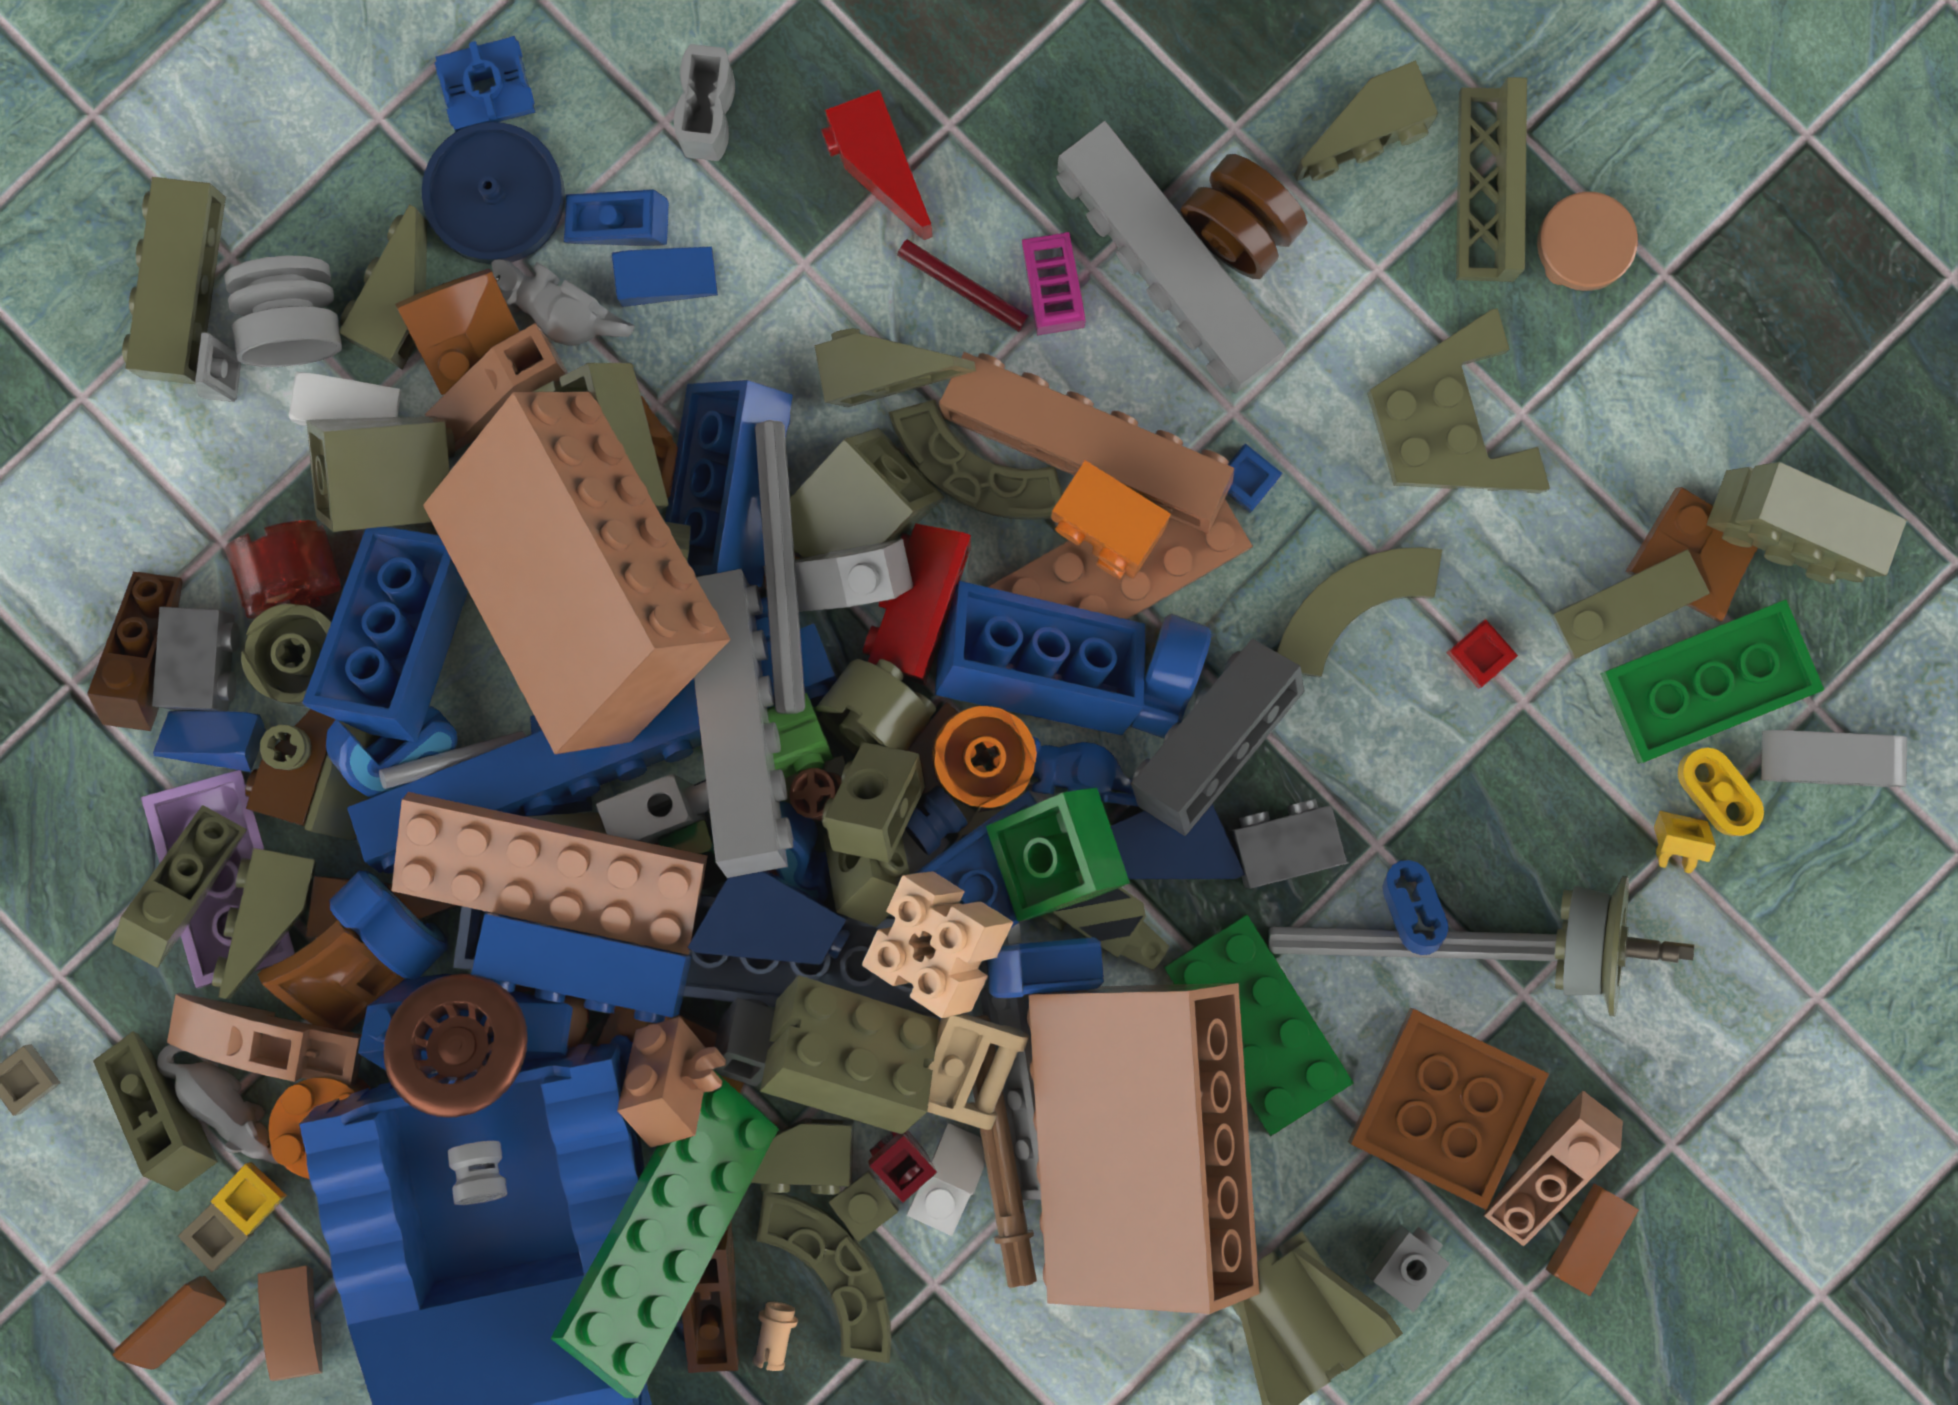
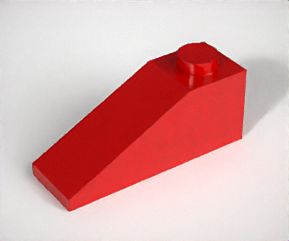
[821,90,933,240]

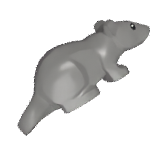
[492,259,635,346]
[156,1045,277,1164]

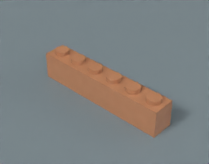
[939,352,1235,534]

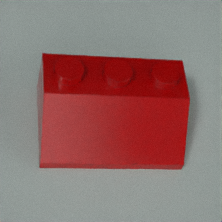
[863,523,971,686]

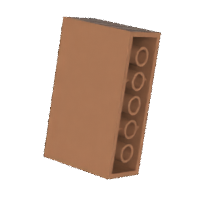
[423,392,731,754]
[1027,983,1259,1314]

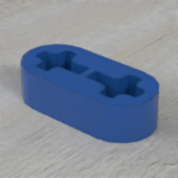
[1382,860,1449,955]

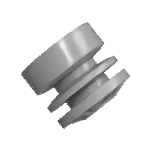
[224,255,342,367]

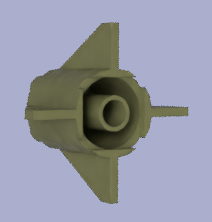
[1231,1231,1403,1405]

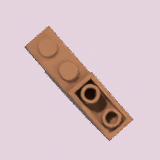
[167,993,362,1086]

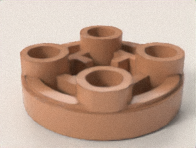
[1537,192,1638,291]

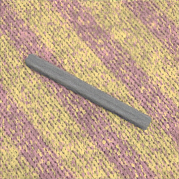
[755,420,806,714]
[1267,927,1558,961]

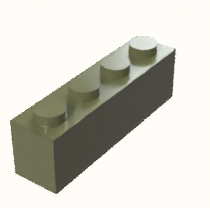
[122,177,226,385]

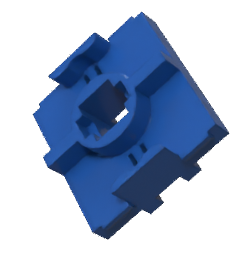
[434,36,536,132]

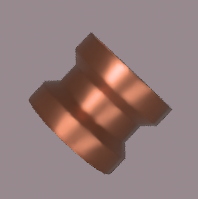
[789,768,842,821]

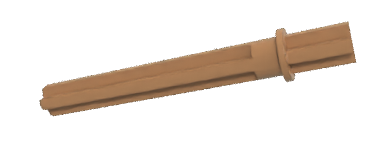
[972,1015,1037,1288]

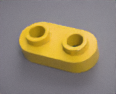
[1678,748,1764,836]

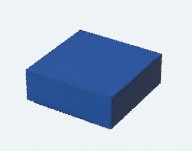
[1227,443,1283,513]

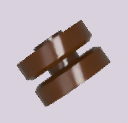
[1180,154,1308,279]

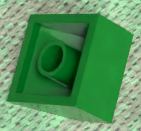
[986,787,1130,922]

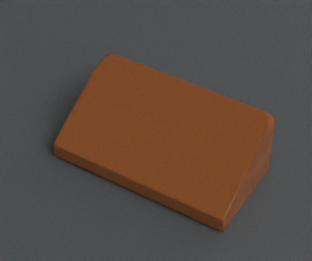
[1545,1184,1639,1296]
[112,1276,227,1370]

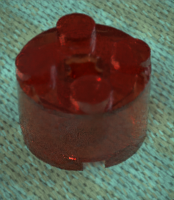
[225,520,341,619]

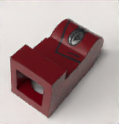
[868,1130,937,1203]

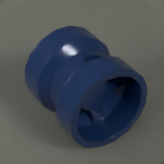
[905,785,968,856]

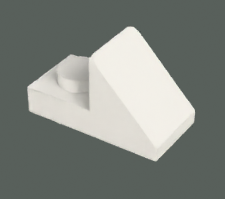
[907,1122,986,1236]

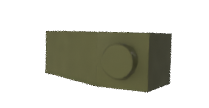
[814,328,976,407]
[1551,549,1710,659]
[93,1031,218,1192]

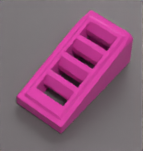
[1022,232,1086,336]

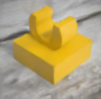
[1654,811,1716,873]
[210,1162,287,1236]

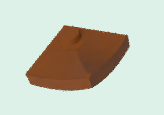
[395,268,520,395]
[1625,487,1758,621]
[257,920,405,1032]

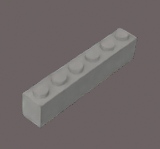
[1056,121,1287,394]
[694,569,793,878]

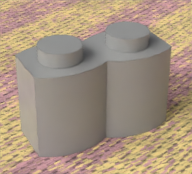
[674,44,735,161]

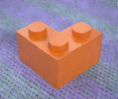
[1051,460,1171,579]

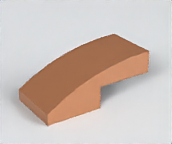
[258,1265,323,1381]

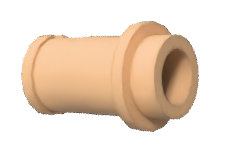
[753,1302,798,1371]

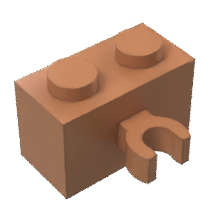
[617,1017,726,1148]

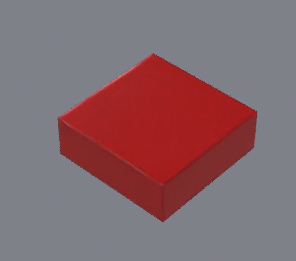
[1446,619,1518,689]

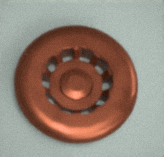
[384,974,528,1117]

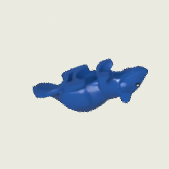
[990,736,1138,807]

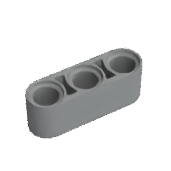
[1761,730,1908,787]

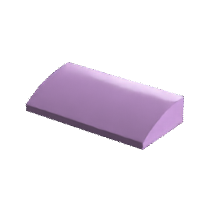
[141,770,295,989]

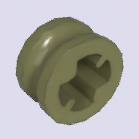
[260,724,312,770]

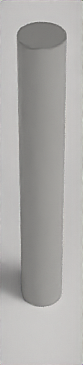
[379,731,526,789]

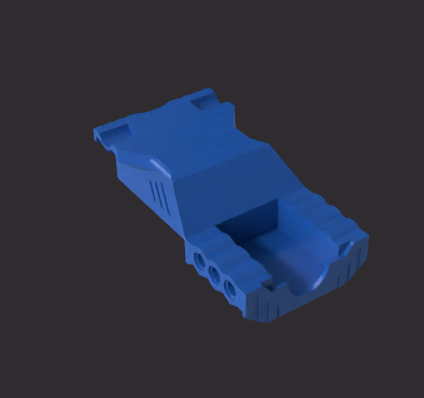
[299,1044,652,1405]

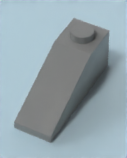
[763,539,914,612]

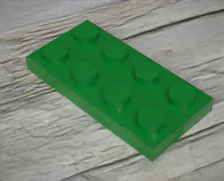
[1600,599,1825,764]
[1163,914,1354,1137]

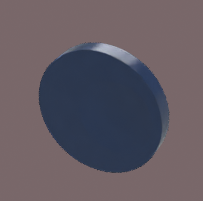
[422,122,565,264]

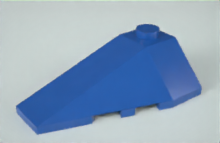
[358,973,573,1071]

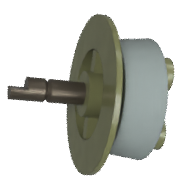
[1555,876,1695,1017]

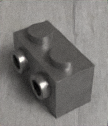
[152,607,240,712]
[1230,799,1347,889]

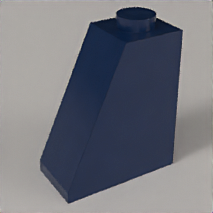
[1110,805,1245,879]
[687,870,851,965]

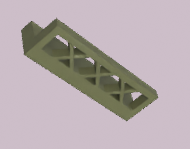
[1456,77,1527,282]

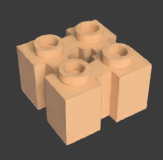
[862,871,1013,1018]

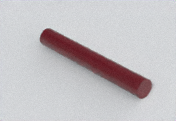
[897,239,1029,332]

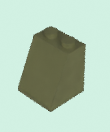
[306,416,455,532]
[790,428,945,558]

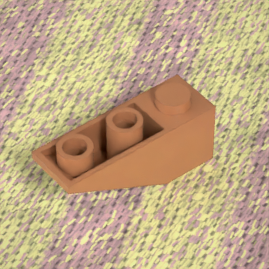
[425,323,568,451]
[1484,1091,1623,1246]

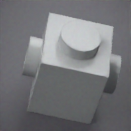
[1365,1225,1450,1312]

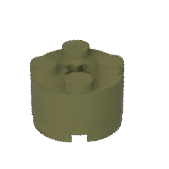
[241,604,333,707]
[815,659,936,755]

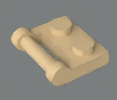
[927,1013,1029,1130]

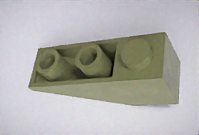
[1294,60,1438,181]
[339,204,427,370]
[112,805,247,968]
[212,848,317,1000]
[751,1118,854,1195]

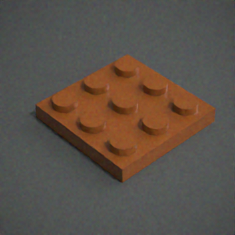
[1348,1008,1549,1210]

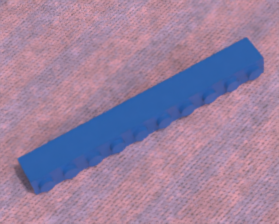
[347,623,836,874]

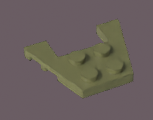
[1367,308,1550,494]

